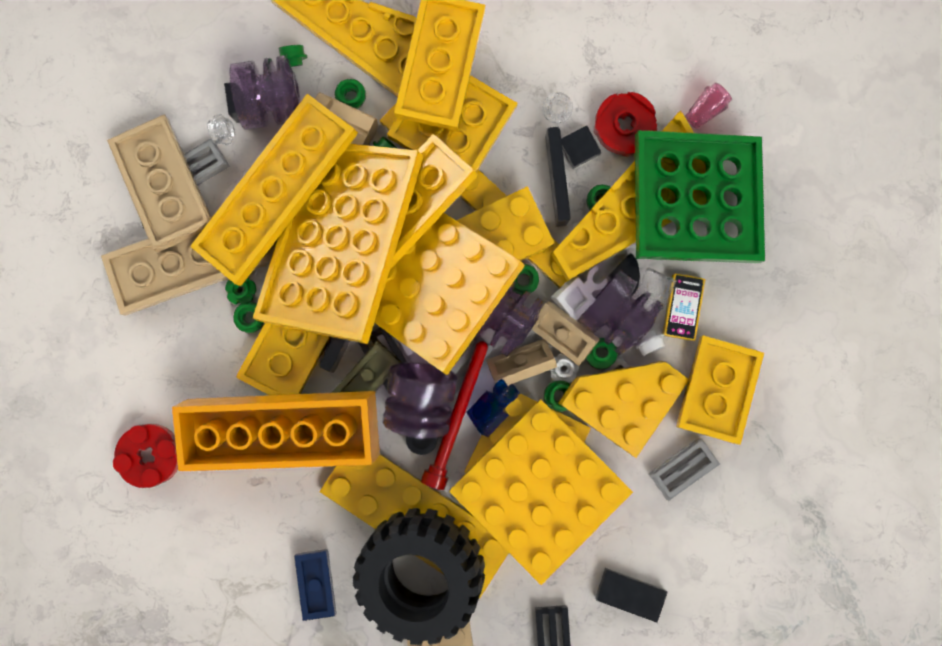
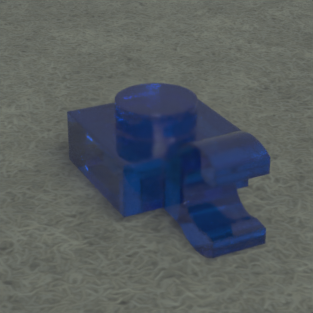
[466,379,520,437]

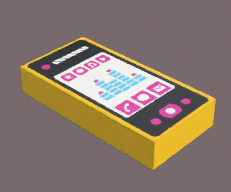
[662,273,705,341]

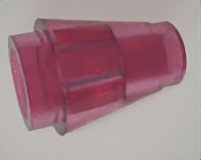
[684,82,732,129]

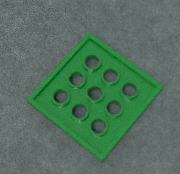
[635,130,765,263]

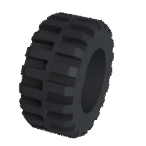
[353,508,485,646]

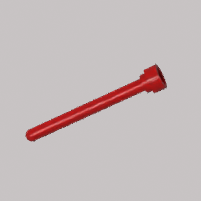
[420,341,488,490]

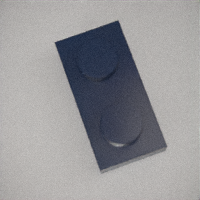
[294,549,337,621]

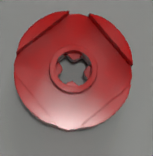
[594,92,657,157]
[113,424,178,488]

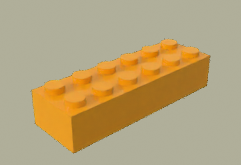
[172,391,380,471]

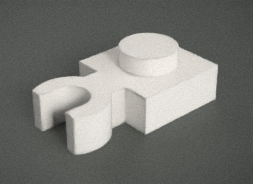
[551,266,608,320]

